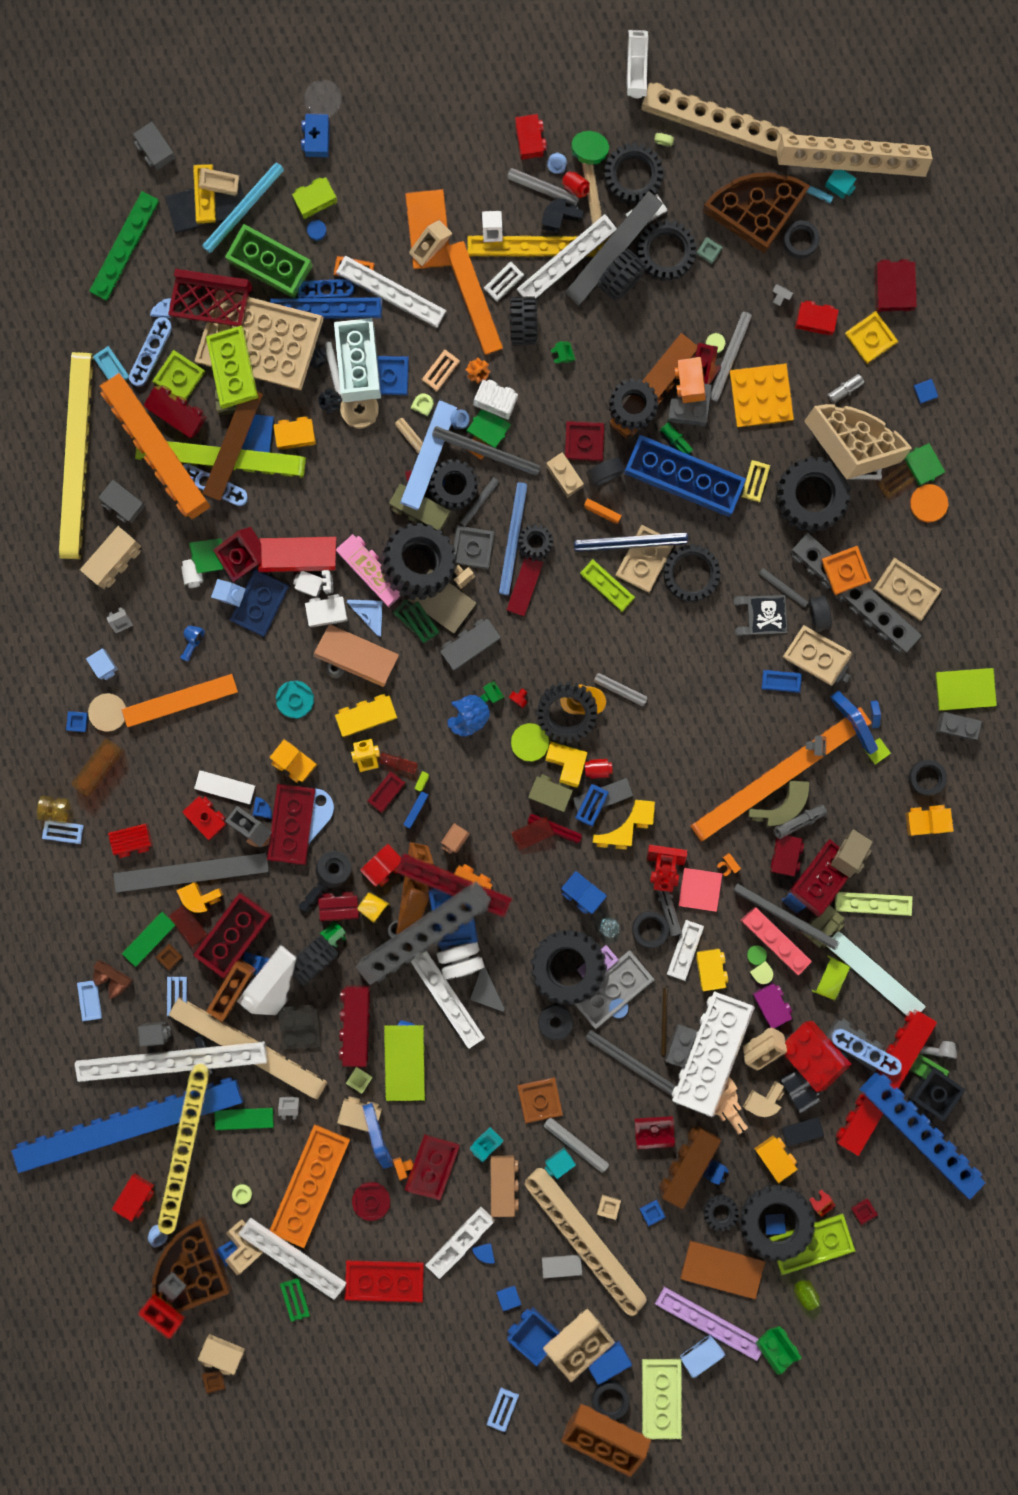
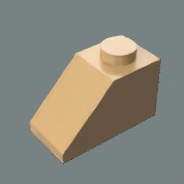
[409,220,453,266]

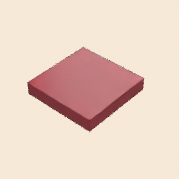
[678,868,722,912]

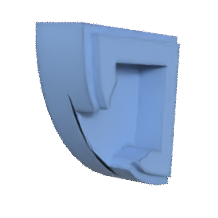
[151,299,171,319]

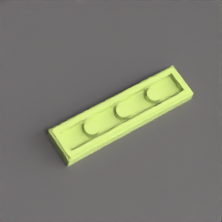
[834,892,912,916]

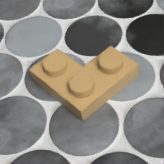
[225,1220,263,1275]

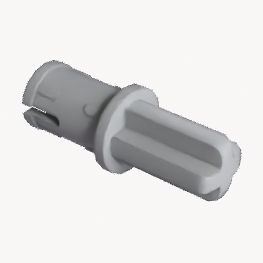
[827,374,864,404]

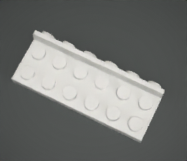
[672,992,755,1117]

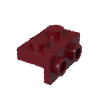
[634,1116,675,1150]

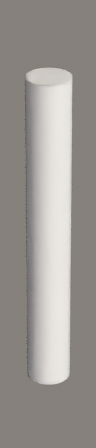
[324,342,342,398]

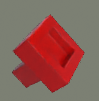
[810,1190,836,1217]

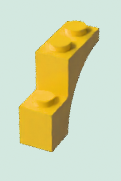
[592,800,655,850]

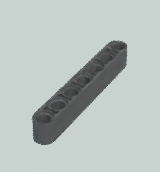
[564,191,663,306]

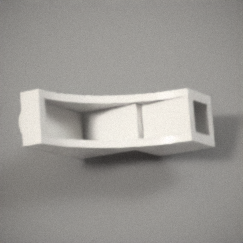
[626,30,648,98]

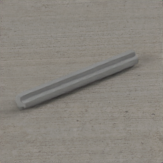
[710,312,752,401]

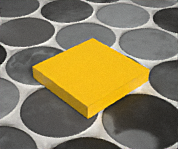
[845,311,898,364]

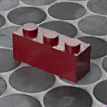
[143,385,207,438]

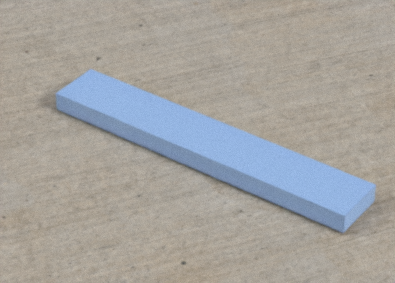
[400,400,457,511]

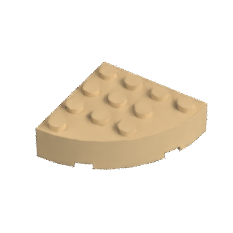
[804,404,912,479]

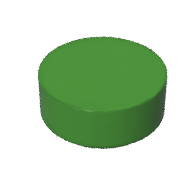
[747,945,767,965]

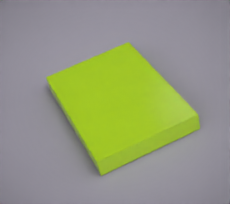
[935,668,997,711]

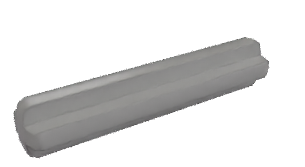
[594,673,647,706]

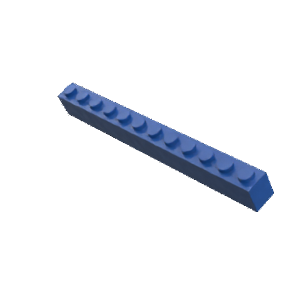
[12,1077,244,1173]

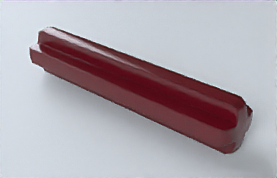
[527,814,582,843]

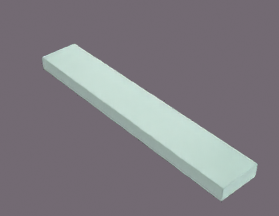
[827,932,926,1015]

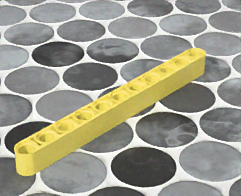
[59,352,93,559]

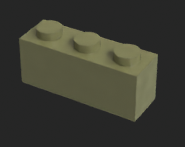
[389,484,451,531]

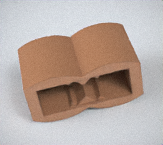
[441,823,470,854]

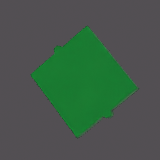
[467,409,511,448]
[904,443,945,486]
[189,538,225,574]

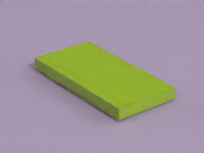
[206,326,258,409]
[384,1025,425,1101]
[769,1214,855,1275]

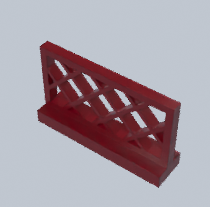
[168,269,253,327]

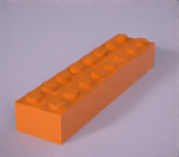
[100,373,211,519]

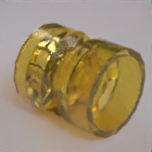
[37,795,70,824]

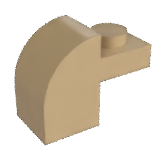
[743,1081,784,1117]

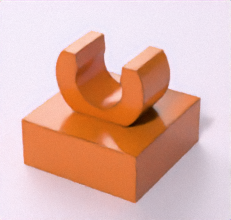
[717,853,741,876]
[393,1157,413,1180]

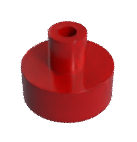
[508,689,528,708]

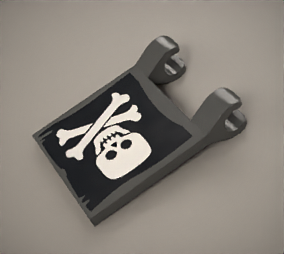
[733,595,787,636]

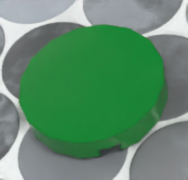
[571,131,609,165]

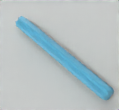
[203,163,284,253]

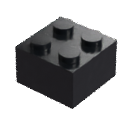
[908,1065,966,1121]

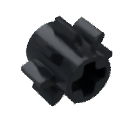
[308,345,327,369]
[318,388,342,413]

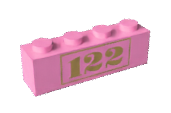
[336,534,401,608]

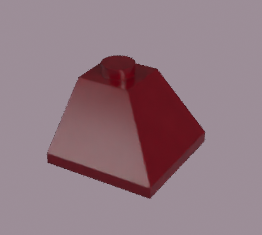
[213,527,261,582]

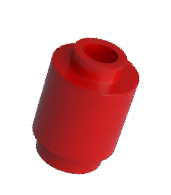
[562,172,590,198]
[585,759,612,779]

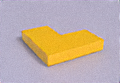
[545,742,587,788]

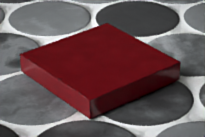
[565,421,604,461]

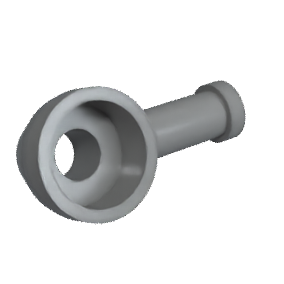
[920,1041,957,1060]

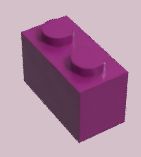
[752,983,793,1028]

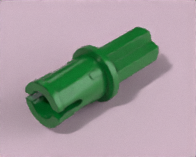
[660,422,693,455]

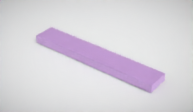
[655,1287,762,1361]

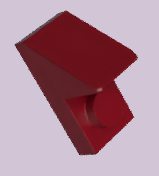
[695,343,721,384]

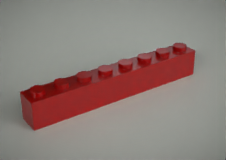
[835,1009,937,1156]

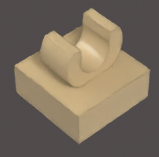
[454,565,475,589]

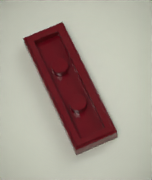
[506,556,543,616]

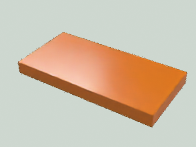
[406,189,451,269]

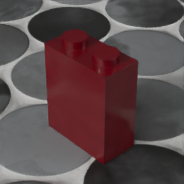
[874,259,917,312]

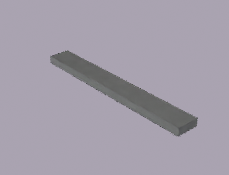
[113,853,269,892]

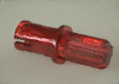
[379,752,418,774]

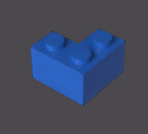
[561,871,606,914]

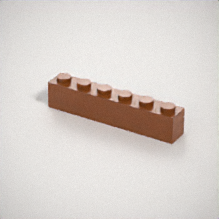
[609,333,697,439]

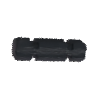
[298,881,328,913]

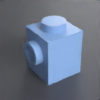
[211,579,245,607]
[86,648,118,680]

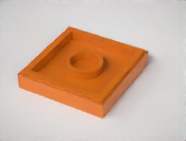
[821,545,871,595]

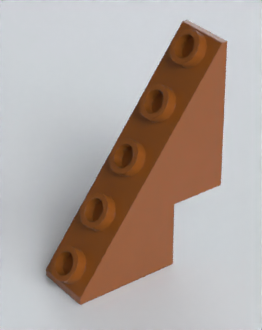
[397,842,434,934]

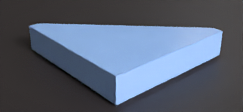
[347,600,383,637]

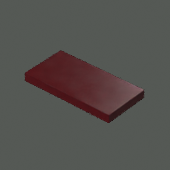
[267,784,316,865]
[789,839,849,917]

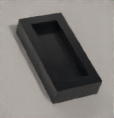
[781,1117,824,1147]

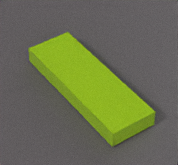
[580,559,635,612]

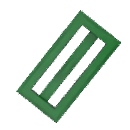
[280,1278,310,1322]

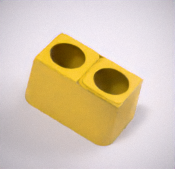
[357,893,390,923]

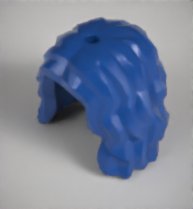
[447,695,490,737]

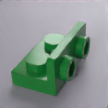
[755,1326,802,1375]

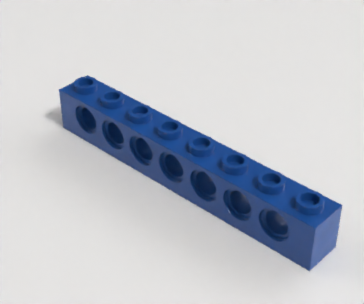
[859,1073,986,1199]

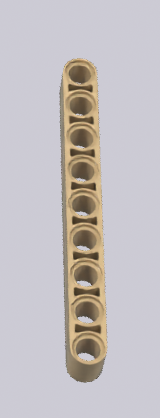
[169,997,328,1099]
[525,1168,646,1316]

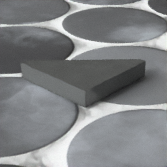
[470,967,505,1012]

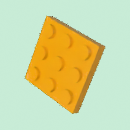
[729,364,794,428]

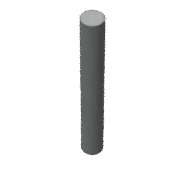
[459,477,499,527]
[759,568,808,608]

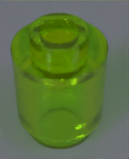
[794,1280,821,1311]

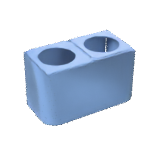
[680,1335,725,1378]

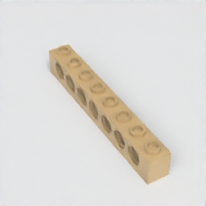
[641,83,793,157]
[777,134,933,177]

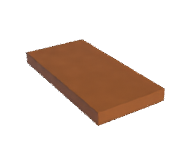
[680,1240,765,1299]

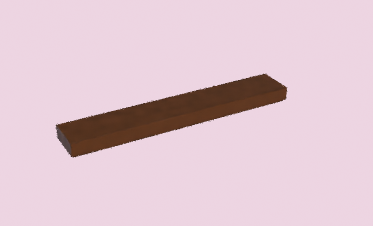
[202,392,263,501]

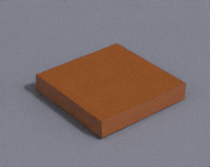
[517,1077,563,1124]

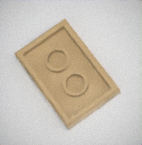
[615,525,674,593]
[873,558,942,621]
[783,625,852,686]

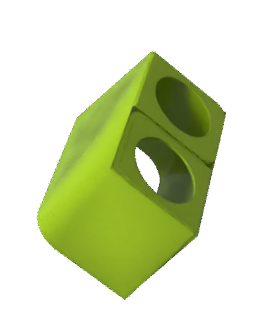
[812,956,850,1000]

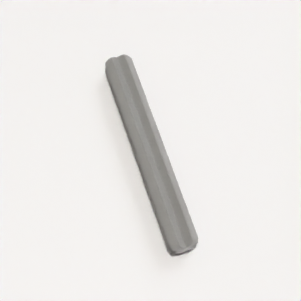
[508,168,579,206]
[544,1118,609,1173]

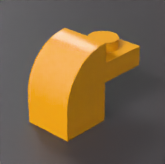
[177,882,223,912]

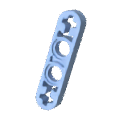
[129,317,172,387]
[183,464,248,506]
[831,1029,901,1075]

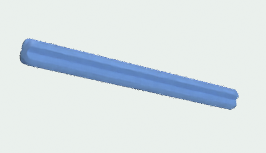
[499,483,527,595]

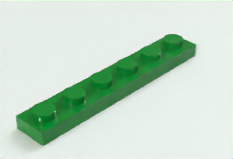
[89,191,159,301]

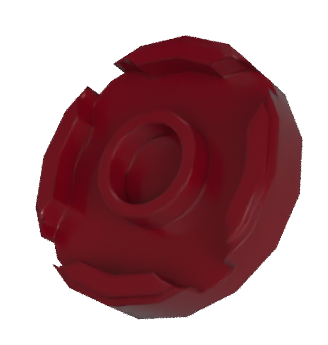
[352,1182,391,1221]

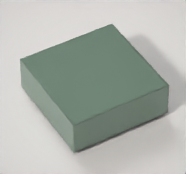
[696,237,722,264]

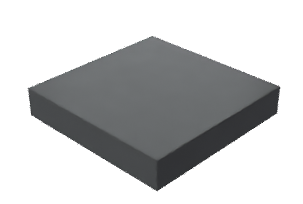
[454,526,495,570]

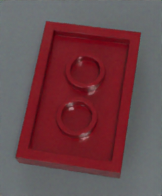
[405,1134,460,1200]

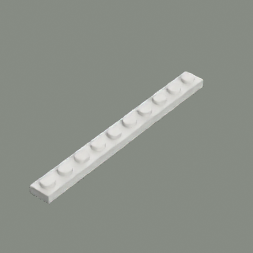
[75,1042,268,1082]

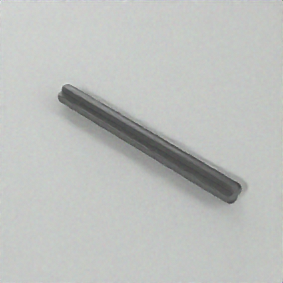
[432,426,540,475]
[585,1030,676,1096]

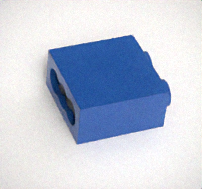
[507,1307,561,1366]

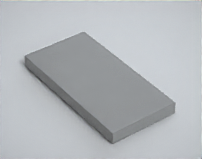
[575,950,654,1029]

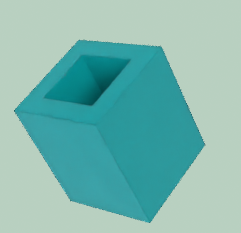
[825,169,856,199]
[545,1147,576,1179]

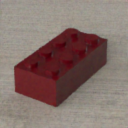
[193,892,272,978]
[339,985,370,1067]

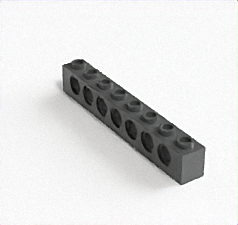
[790,533,922,654]
[355,881,491,985]

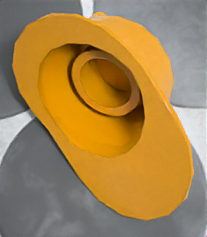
[560,684,606,715]

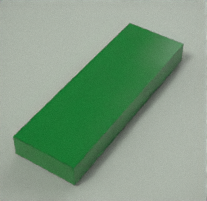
[122,911,176,967]
[215,1107,274,1130]

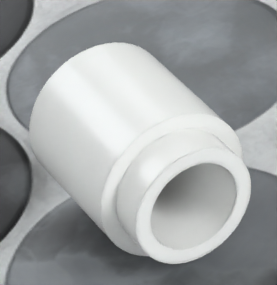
[181,559,203,588]

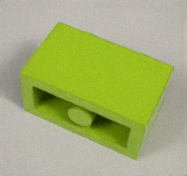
[292,177,337,219]

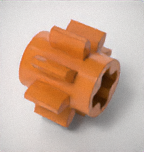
[465,358,490,383]

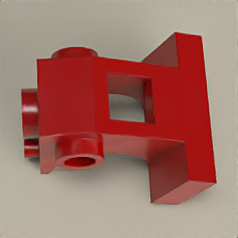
[646,845,687,892]

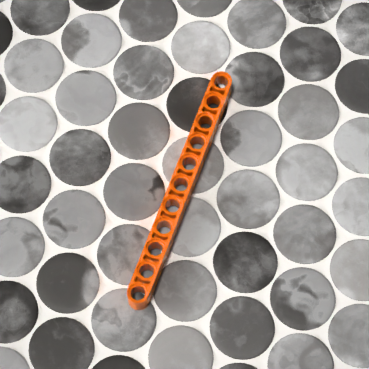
[690,707,872,842]

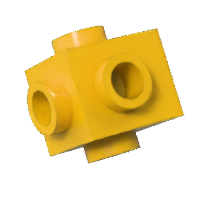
[351,739,380,772]

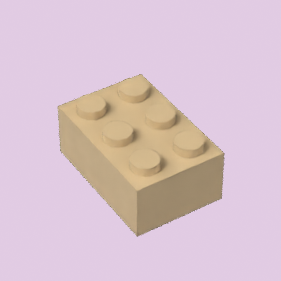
[80,526,141,589]
[543,1309,615,1382]

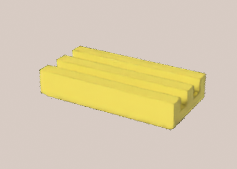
[741,460,770,502]

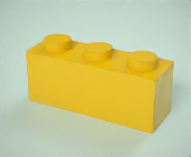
[335,694,398,737]

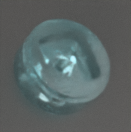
[599,917,620,938]

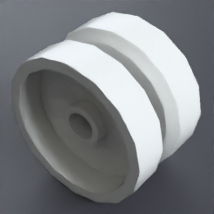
[436,942,485,979]

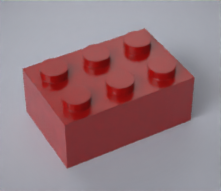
[784,1021,851,1092]

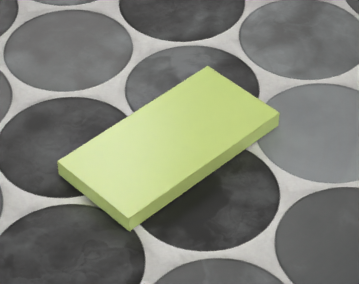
[642,1359,682,1439]

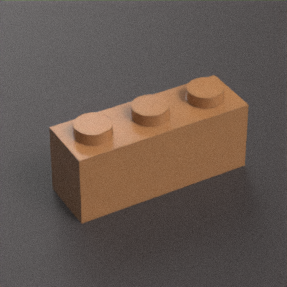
[491,1155,518,1217]

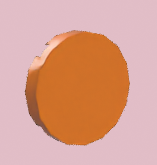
[910,484,948,523]

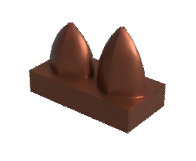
[93,960,133,999]

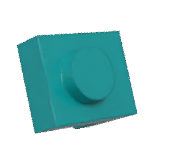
[470,1127,504,1162]

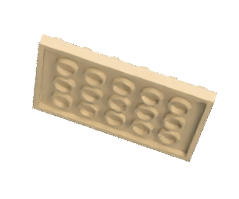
[195,290,324,390]

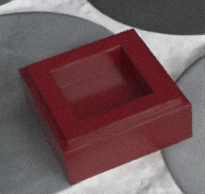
[851,1198,878,1225]

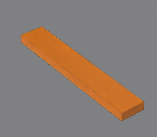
[445,241,503,355]
[121,674,238,728]

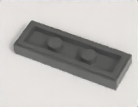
[573,778,633,815]

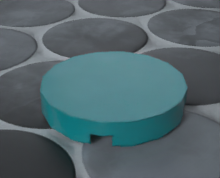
[276,681,314,718]

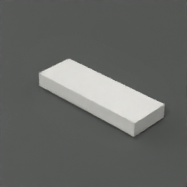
[194,771,255,804]
[667,920,704,981]

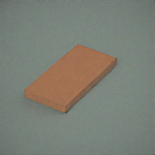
[313,624,399,687]

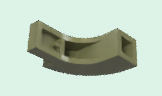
[747,781,809,826]

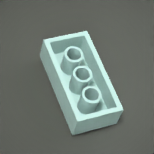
[334,318,381,402]

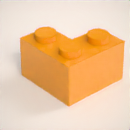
[269,739,317,783]
[905,805,953,836]

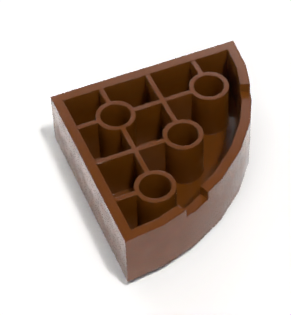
[702,172,810,254]
[151,1216,232,1313]

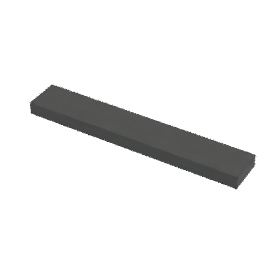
[734,884,839,950]

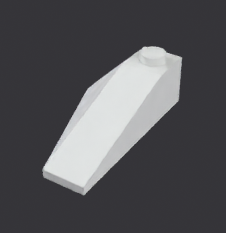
[237,946,296,1015]

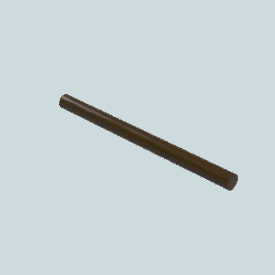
[661,988,668,1055]

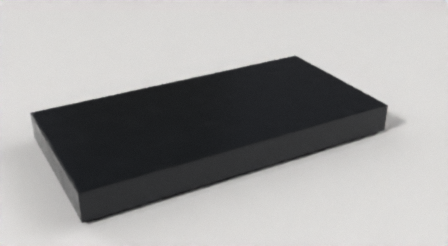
[166,179,249,234]

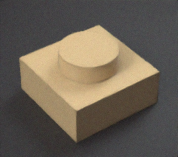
[597,1195,621,1220]

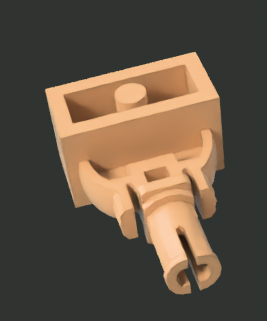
[714,1077,748,1134]

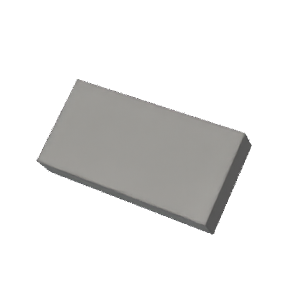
[542,1255,582,1278]

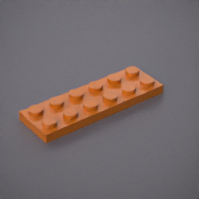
[269,1124,350,1248]

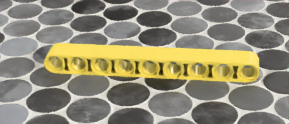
[158,1064,209,1234]

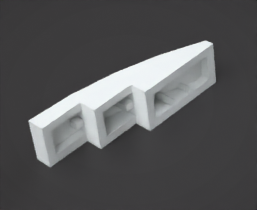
[425,1207,495,1279]

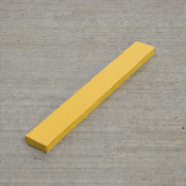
[468,236,610,257]

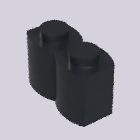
[779,1069,821,1113]

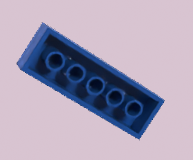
[624,435,746,517]

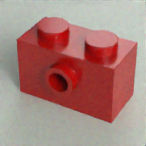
[182,796,227,840]

